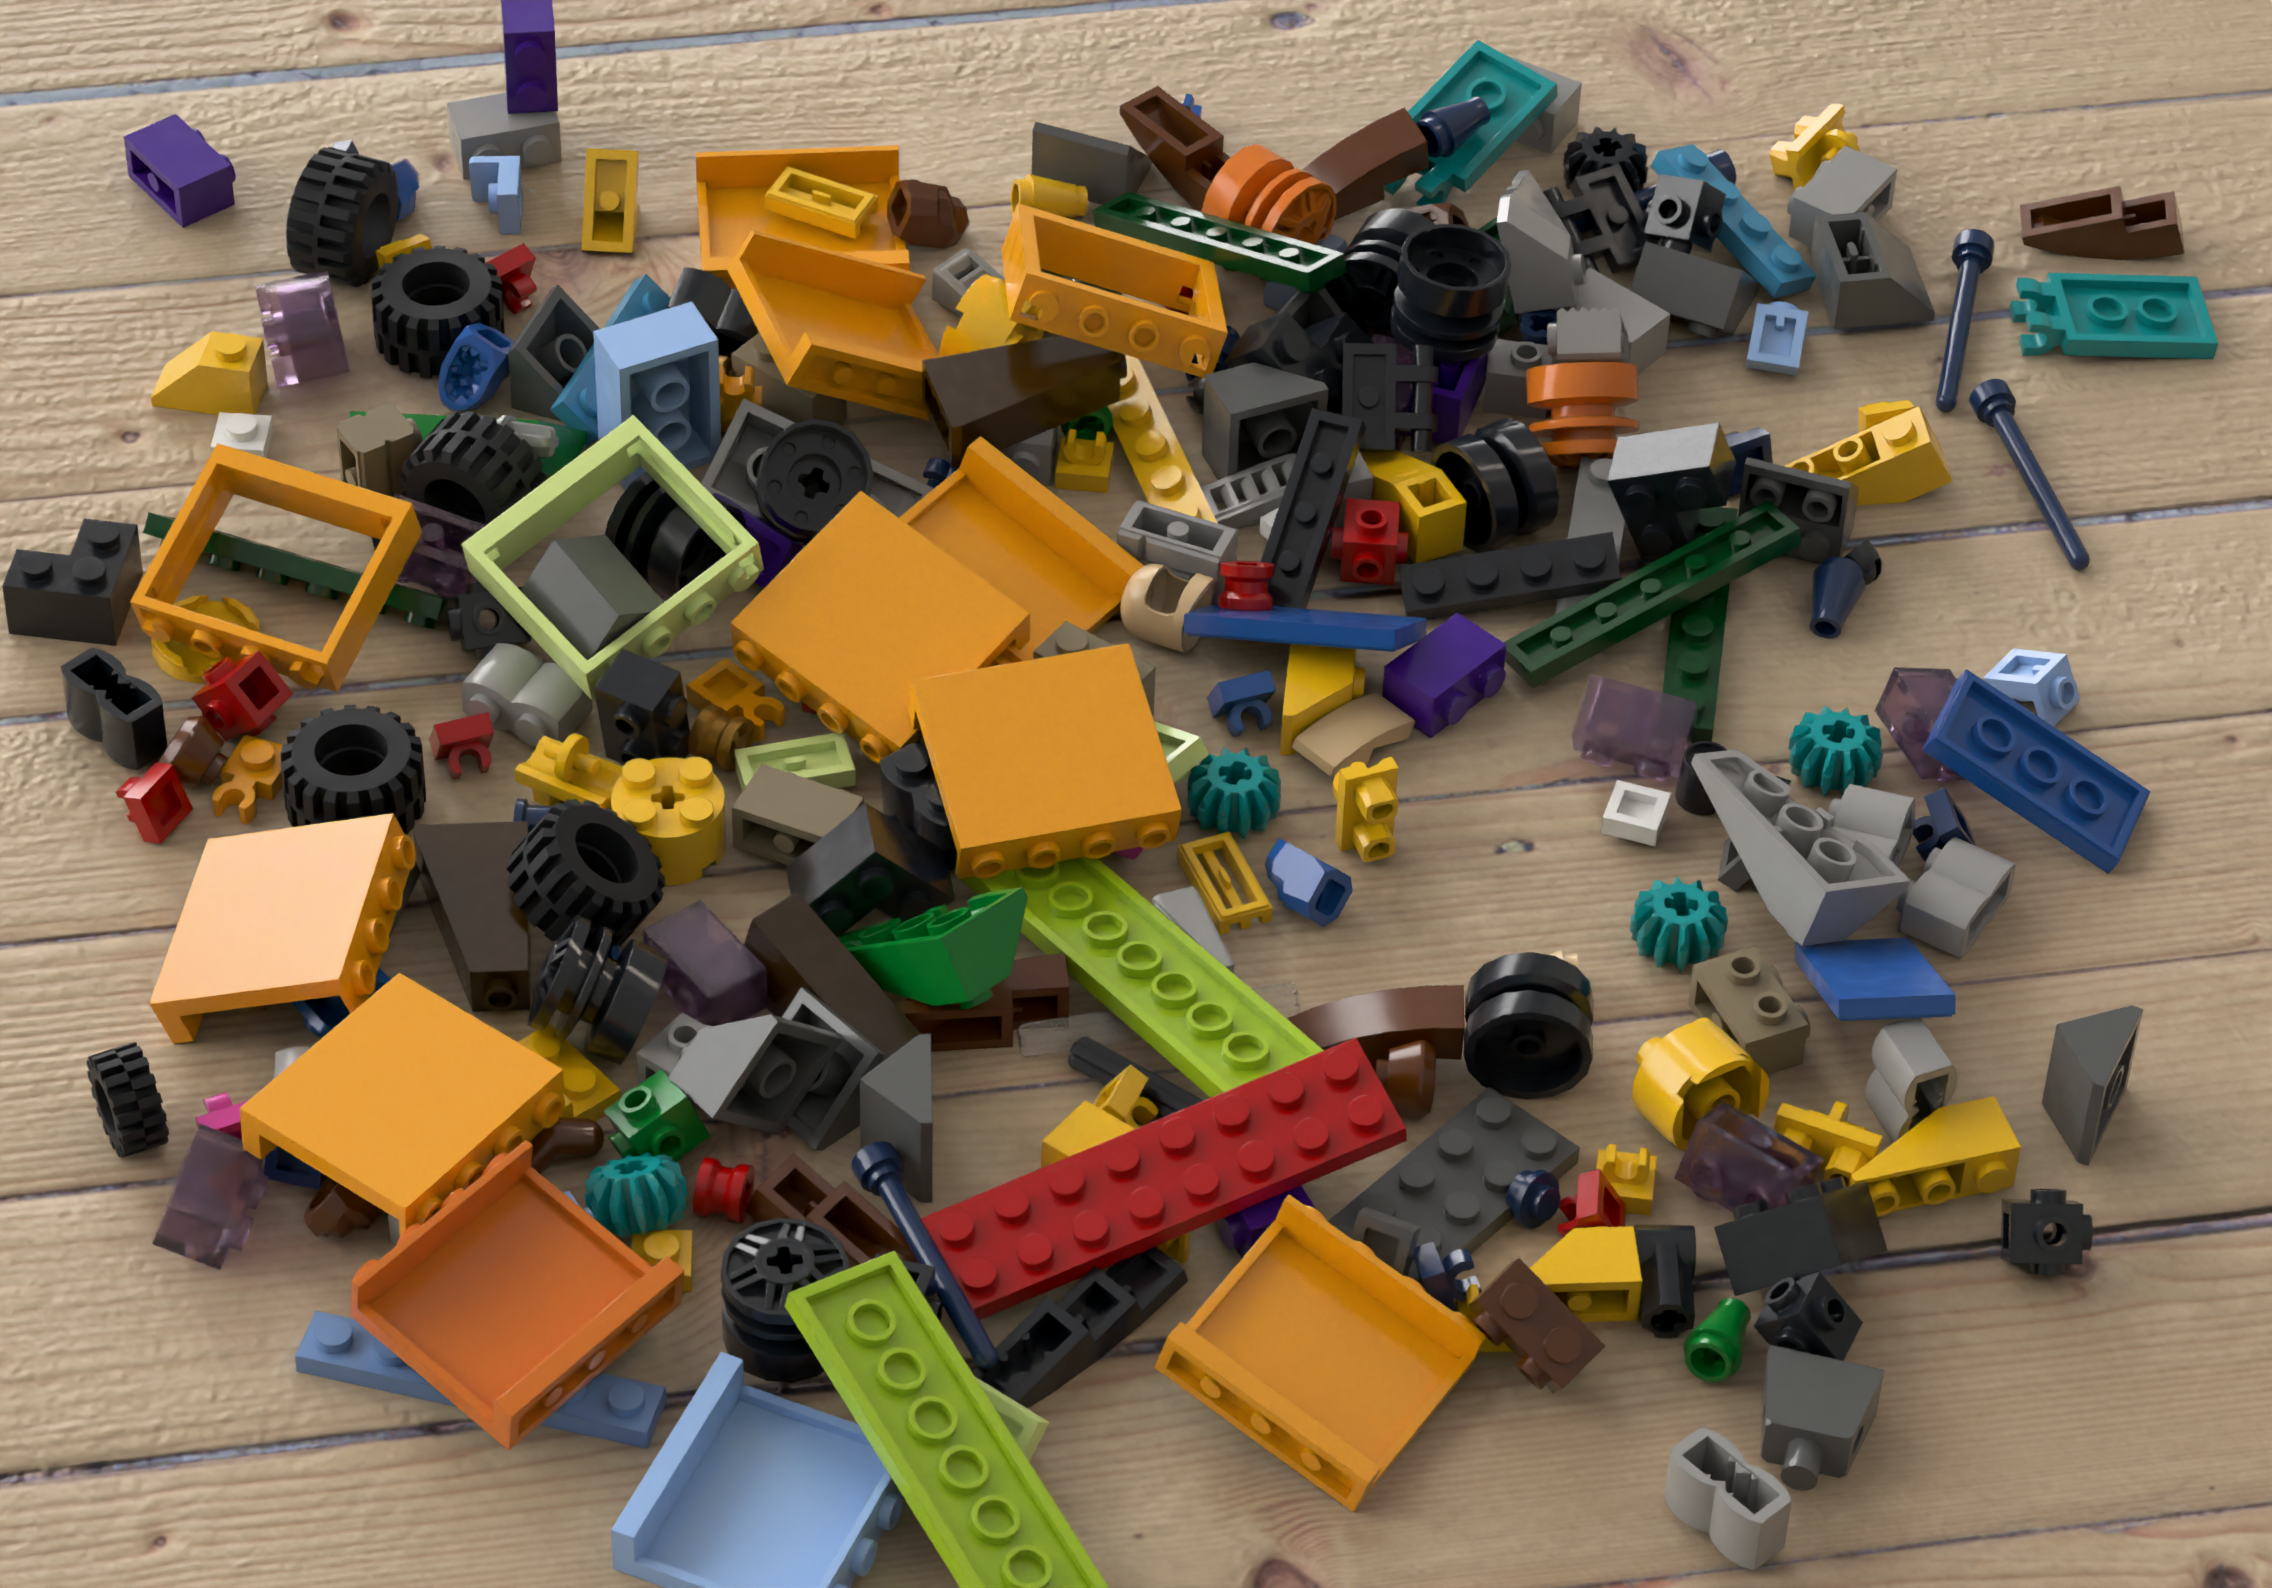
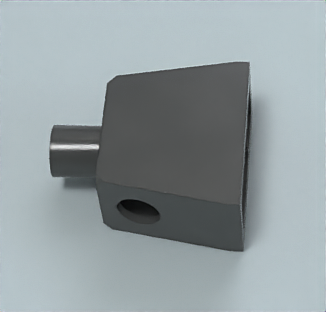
[1760,1345,1884,1491]

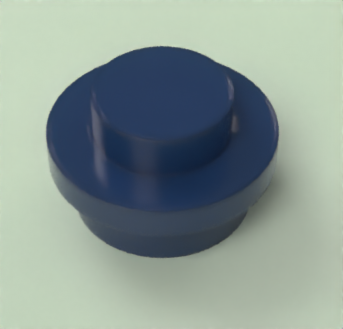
[1506,1169,1561,1229]

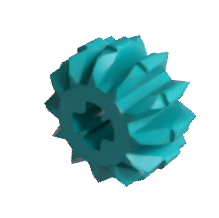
[1788,705,1883,796]
[1187,746,1281,839]
[1630,875,1728,972]
[584,1152,688,1238]

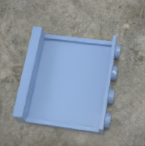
[611,1352,904,1588]

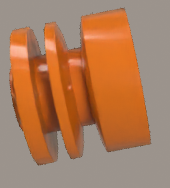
[1201,144,1337,245]
[1526,362,1639,469]

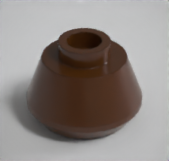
[159,716,228,789]
[1375,1040,1436,1120]

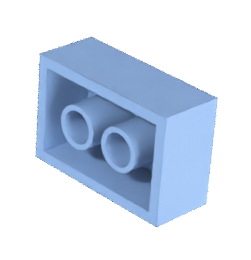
[593,302,721,490]

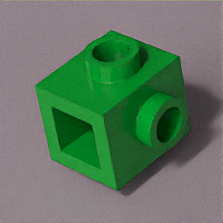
[604,1069,711,1162]

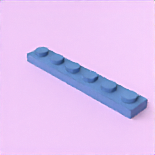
[295,1311,666,1449]

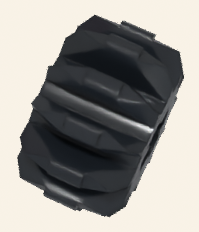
[1563,126,1648,192]

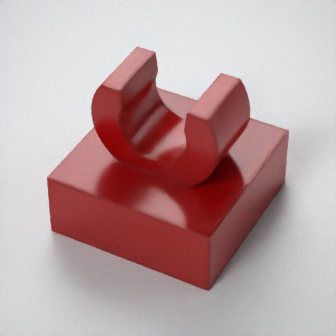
[486,243,537,315]
[429,712,494,780]
[116,763,193,844]
[1557,1168,1626,1237]

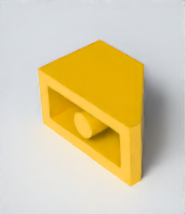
[151,331,268,415]
[1280,644,1366,756]
[1530,1226,1642,1322]

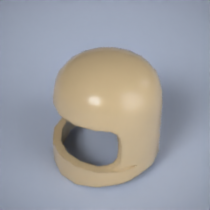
[1120,564,1215,654]

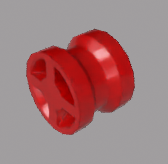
[1218,560,1274,611]
[693,1157,755,1224]

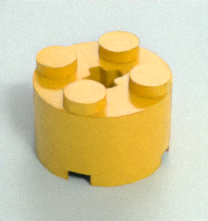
[939,274,1044,357]
[611,757,726,886]
[1632,1017,1769,1159]

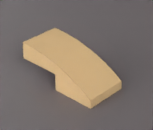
[1292,692,1415,777]

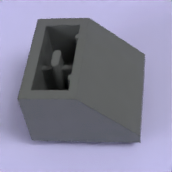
[1809,212,1935,329]
[1738,457,1859,564]

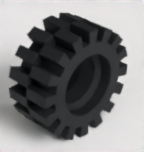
[87,1042,169,1158]

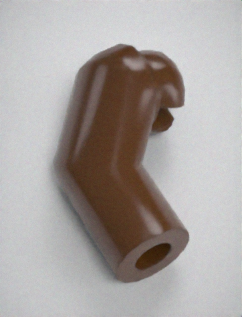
[530,1117,604,1174]

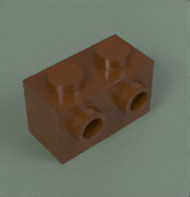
[1468,1258,1605,1393]

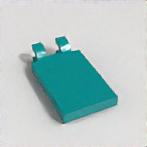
[1384,39,1558,207]
[2009,272,2218,359]

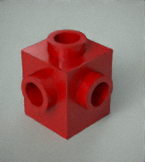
[1331,498,1409,585]
[191,650,293,741]

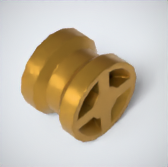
[688,704,755,771]

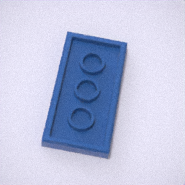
[1184,602,1427,652]
[1922,669,2151,874]
[1795,937,1956,1021]

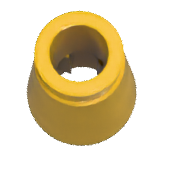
[1010,174,1088,218]

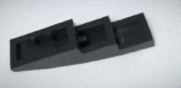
[972,1246,1188,1409]

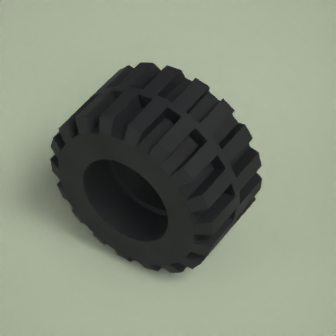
[286,147,398,287]
[371,246,505,378]
[399,411,548,555]
[281,705,426,834]
[506,799,665,953]

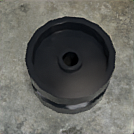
[1431,417,1559,553]
[1463,952,1594,1100]

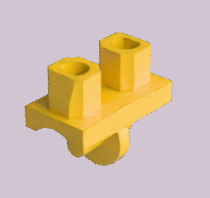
[1769,104,1860,190]
[514,733,622,809]
[1332,757,1399,863]
[1771,1100,1883,1187]

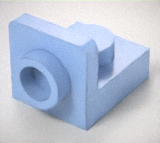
[469,156,523,234]
[1746,302,1809,376]
[1984,649,2080,727]

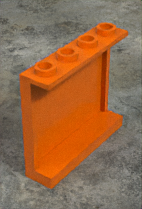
[350,1140,685,1450]

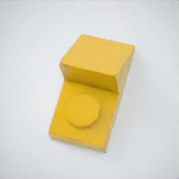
[581,148,640,254]

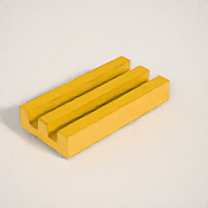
[764,166,878,239]
[1177,831,1273,935]

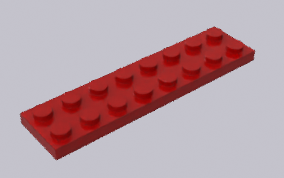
[921,1038,1407,1320]

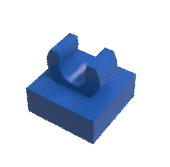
[1206,670,1276,737]

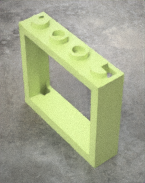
[461,415,764,701]

